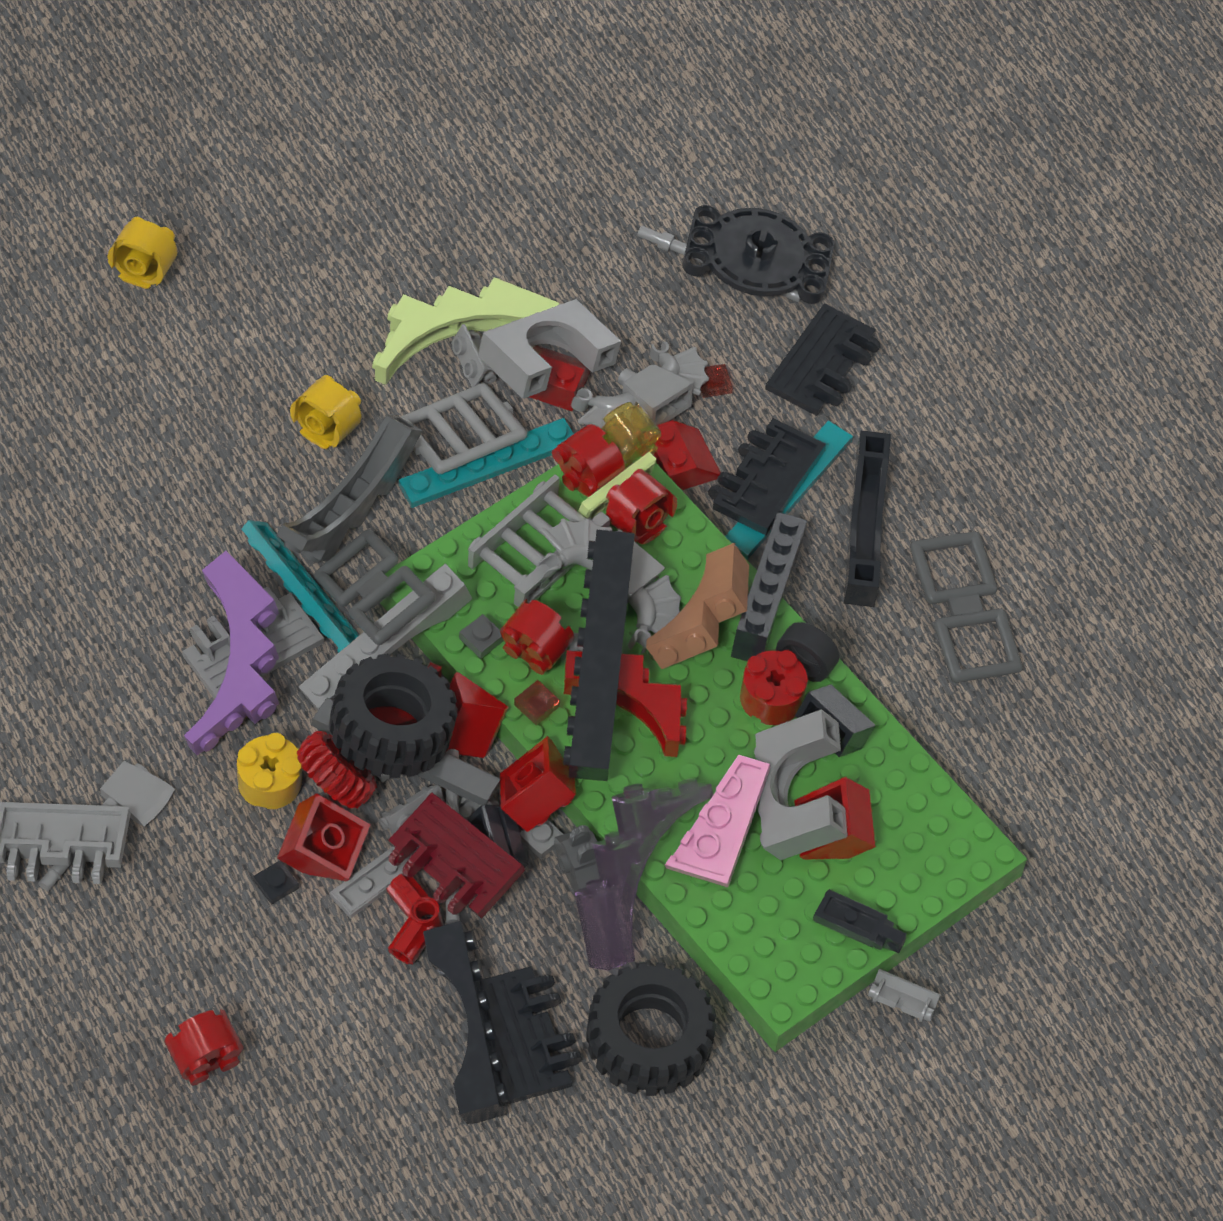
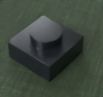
[253,860,299,905]

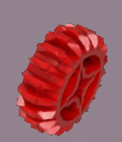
[297,731,377,809]

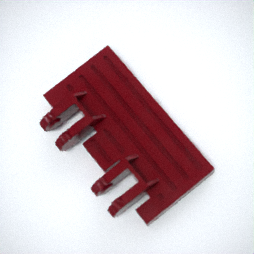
[388,792,526,919]

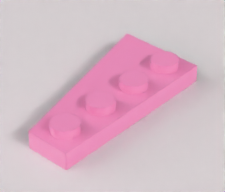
[665,755,770,887]

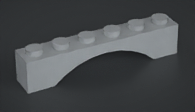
[299,563,472,711]

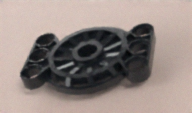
[682,205,834,304]

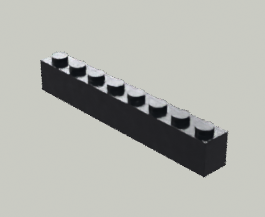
[563,529,635,782]

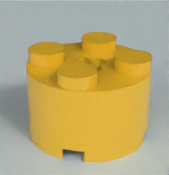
[107,217,177,289]
[290,375,361,449]
[237,733,302,809]

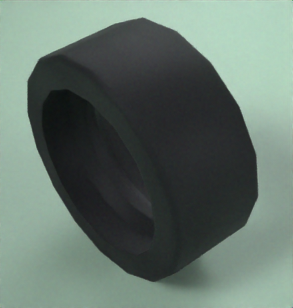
[776,622,840,682]

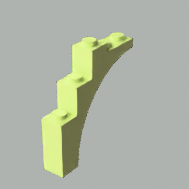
[372,277,559,385]

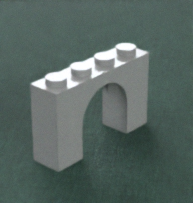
[478,299,621,399]
[754,709,848,860]

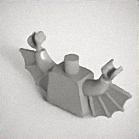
[571,341,709,432]
[537,518,681,654]

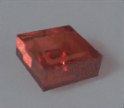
[700,364,733,398]
[514,680,560,725]

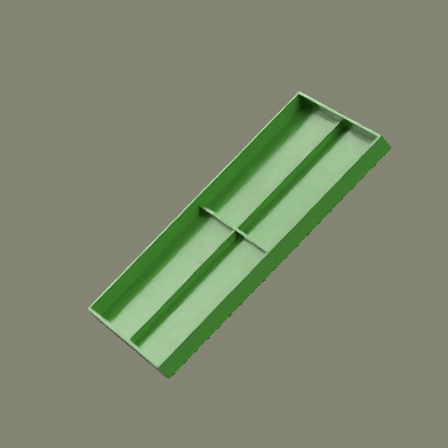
[380,429,1027,1052]

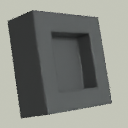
[459,614,504,659]

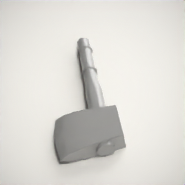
[38,761,175,891]

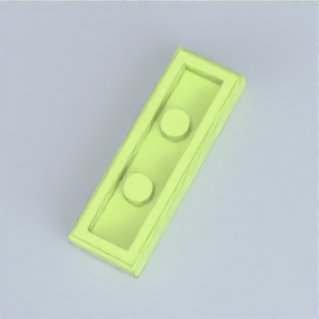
[578,452,656,519]

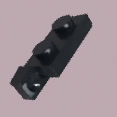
[813,889,907,953]

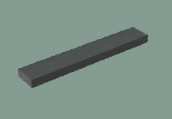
[311,698,500,806]

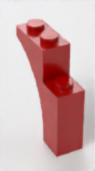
[564,650,687,757]

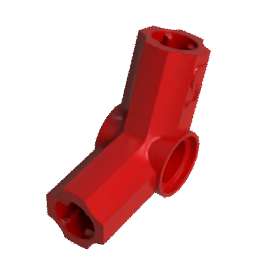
[386,873,443,965]

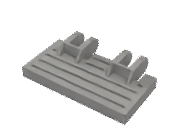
[182,587,324,699]
[0,802,131,884]

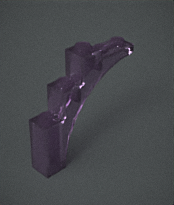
[574,778,713,971]

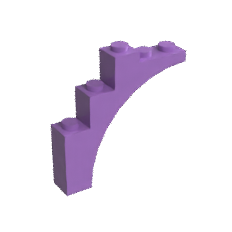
[184,551,279,755]

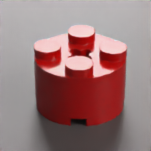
[552,424,625,497]
[606,469,677,544]
[500,599,575,675]
[740,650,808,725]
[164,1009,243,1086]

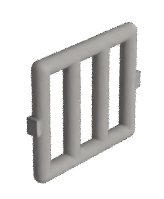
[401,383,527,474]

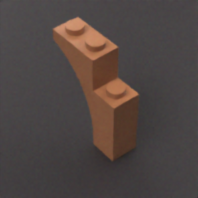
[646,543,749,669]

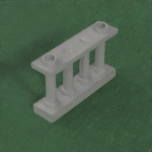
[468,475,610,607]

